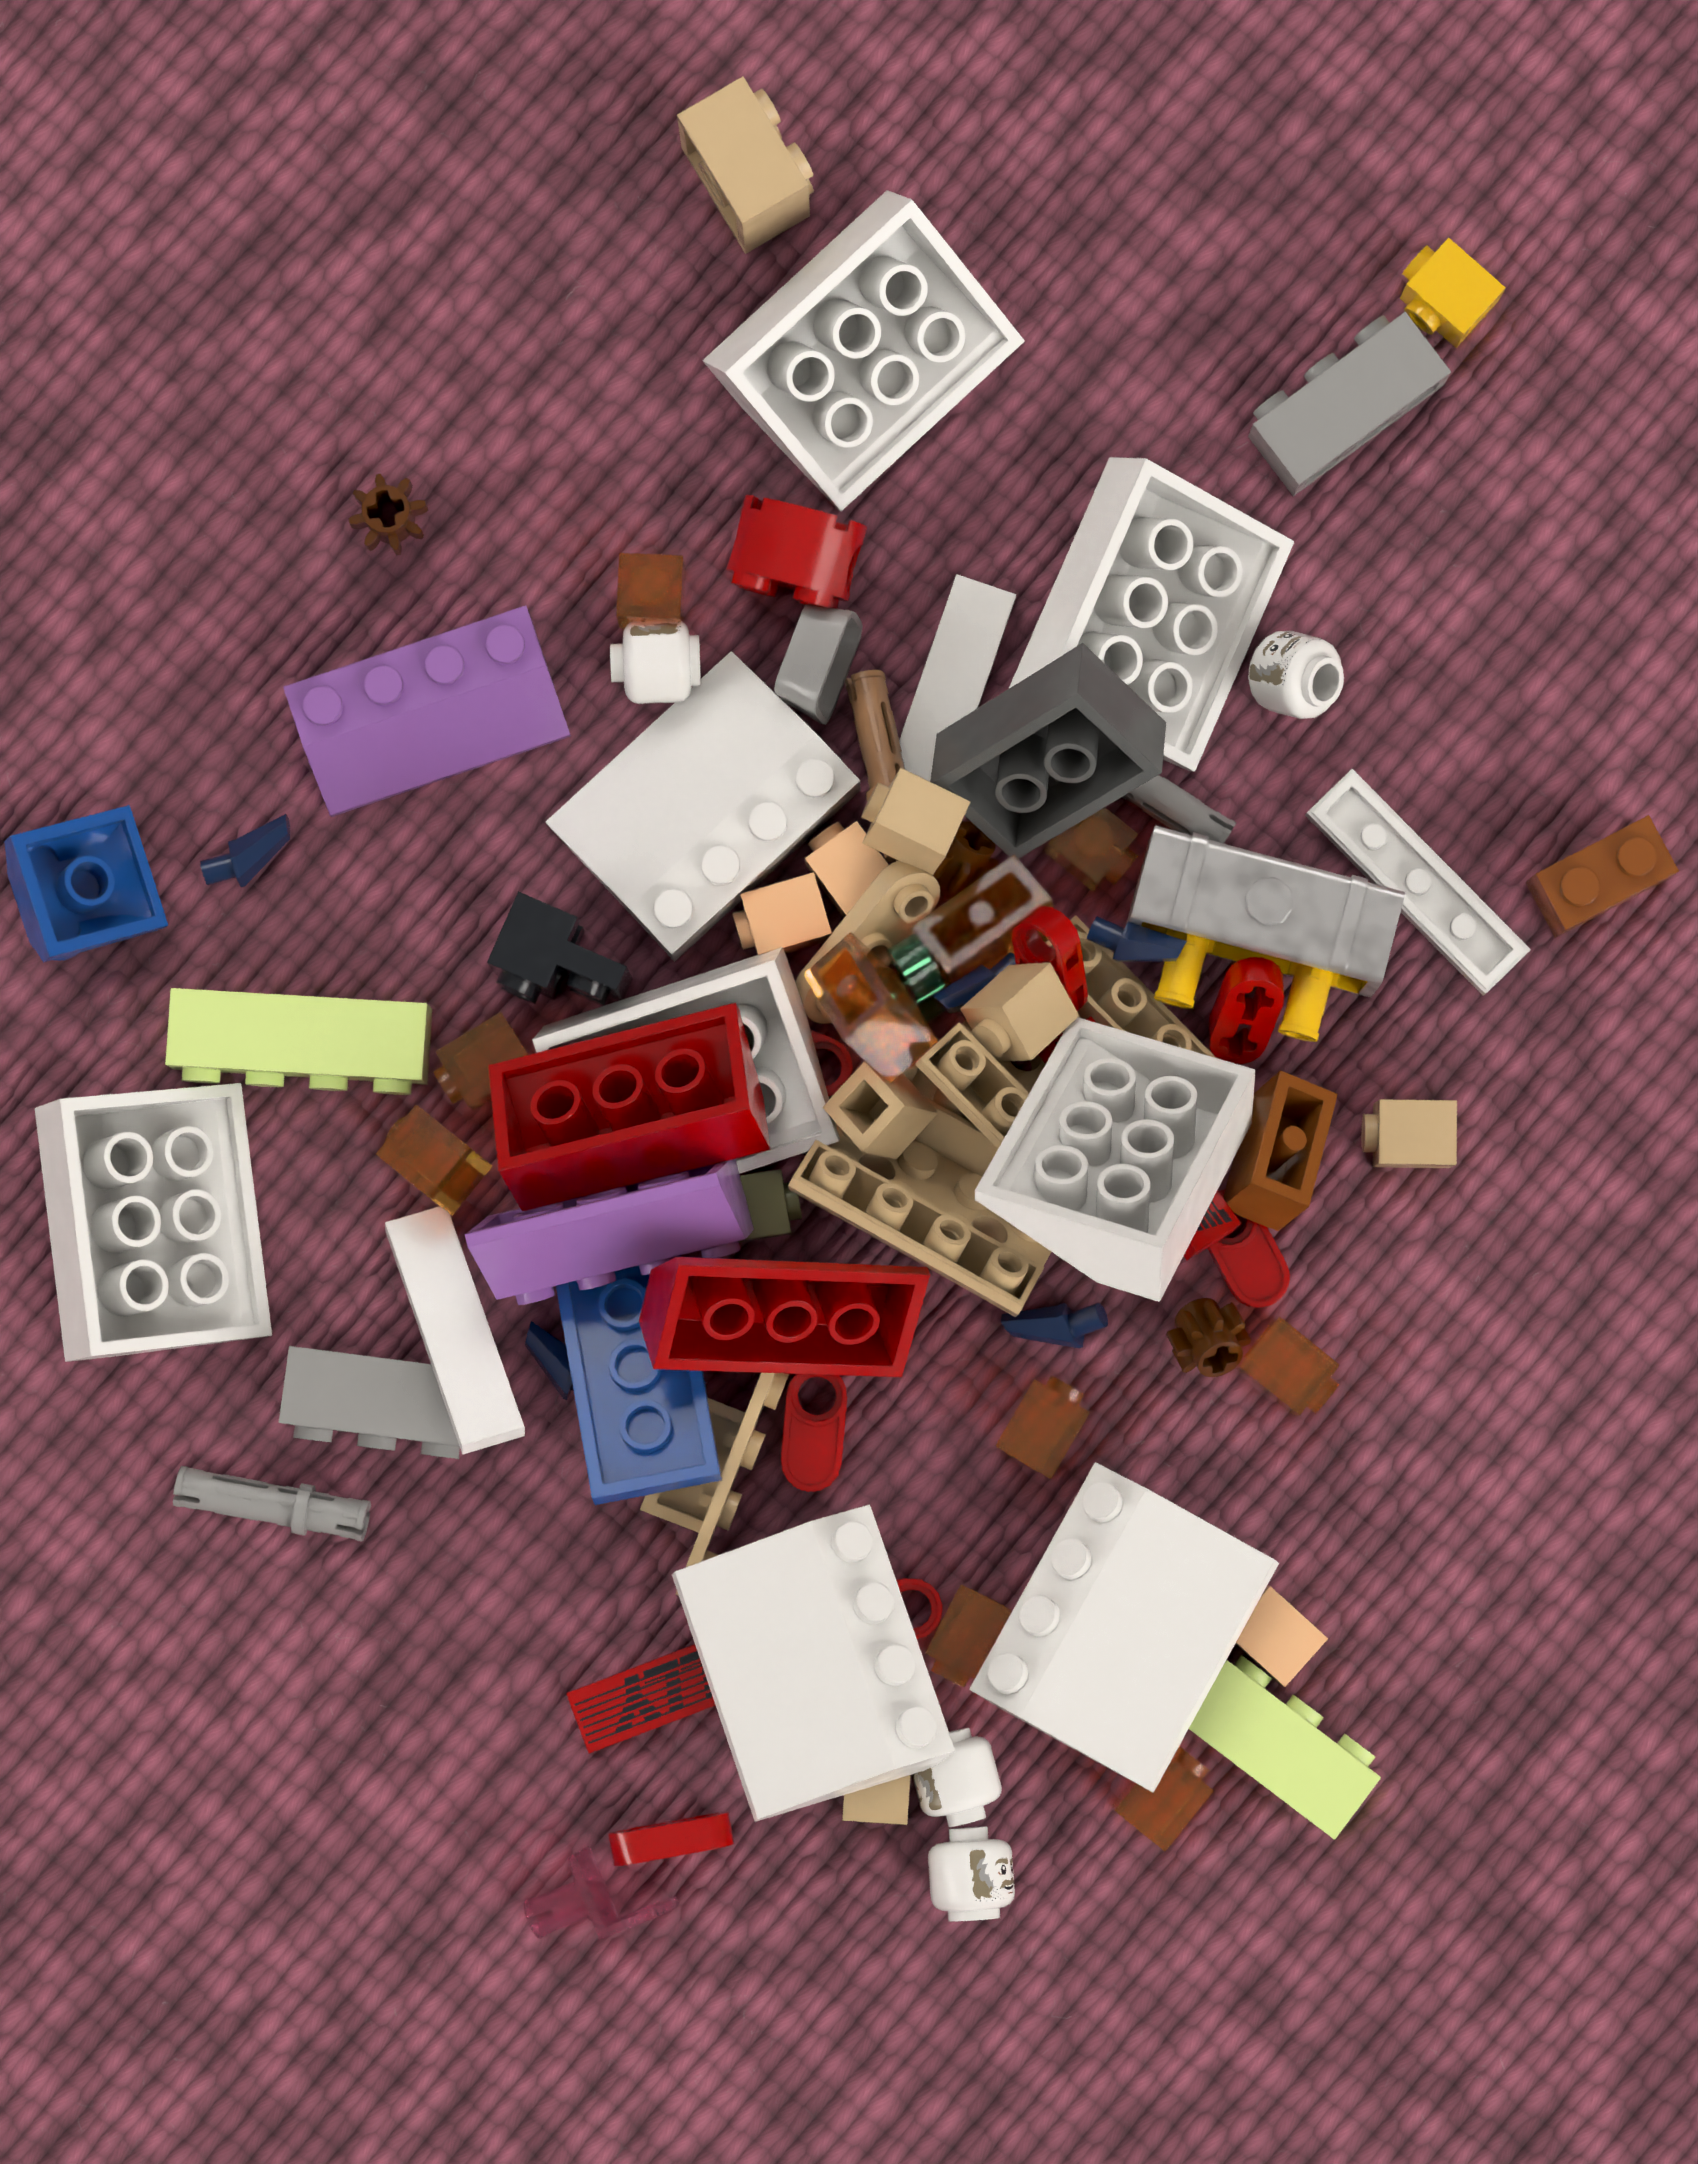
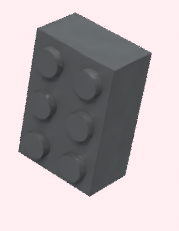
[930,643,1166,861]

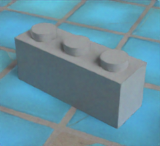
[1248,312,1451,497]
[279,1346,460,1459]

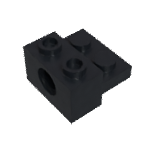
[487,891,633,1006]

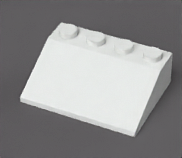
[702,190,1025,511]
[1009,457,1294,772]
[545,651,860,962]
[532,947,840,1174]
[975,1017,1255,1302]
[35,1083,272,1362]
[969,1462,1279,1793]
[672,1505,955,1822]

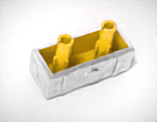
[1126,825,1405,1042]

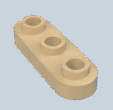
[795,861,940,1024]

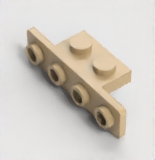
[640,1373,789,1596]

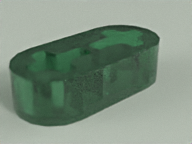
[886,933,946,1024]

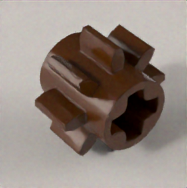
[348,474,429,556]
[933,821,1002,900]
[1166,1298,1251,1377]

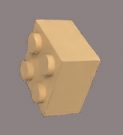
[677,76,814,254]

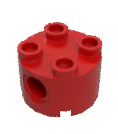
[726,495,867,609]

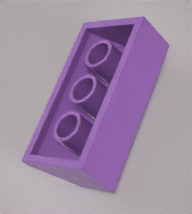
[283,605,571,817]
[464,1159,754,1305]

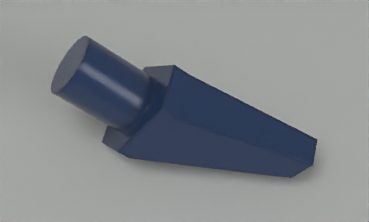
[200,814,290,887]
[1087,916,1186,962]
[933,952,1016,1014]
[1001,1303,1108,1349]
[525,1321,574,1400]

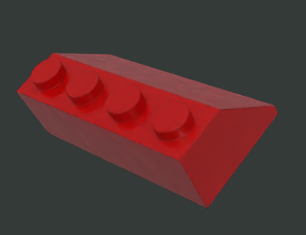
[488,1002,771,1212]
[639,1257,930,1377]

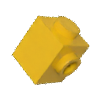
[1400,238,1506,348]

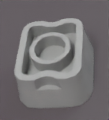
[774,604,863,725]

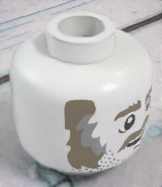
[610,620,701,704]
[1248,631,1344,719]
[912,1727,1002,1827]
[928,1826,1015,1921]

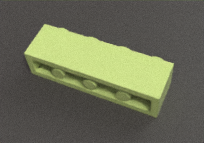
[165,988,432,1095]
[1189,1655,1381,1840]

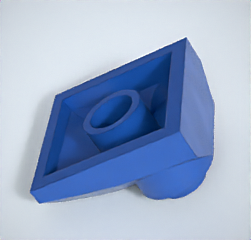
[4,805,168,962]

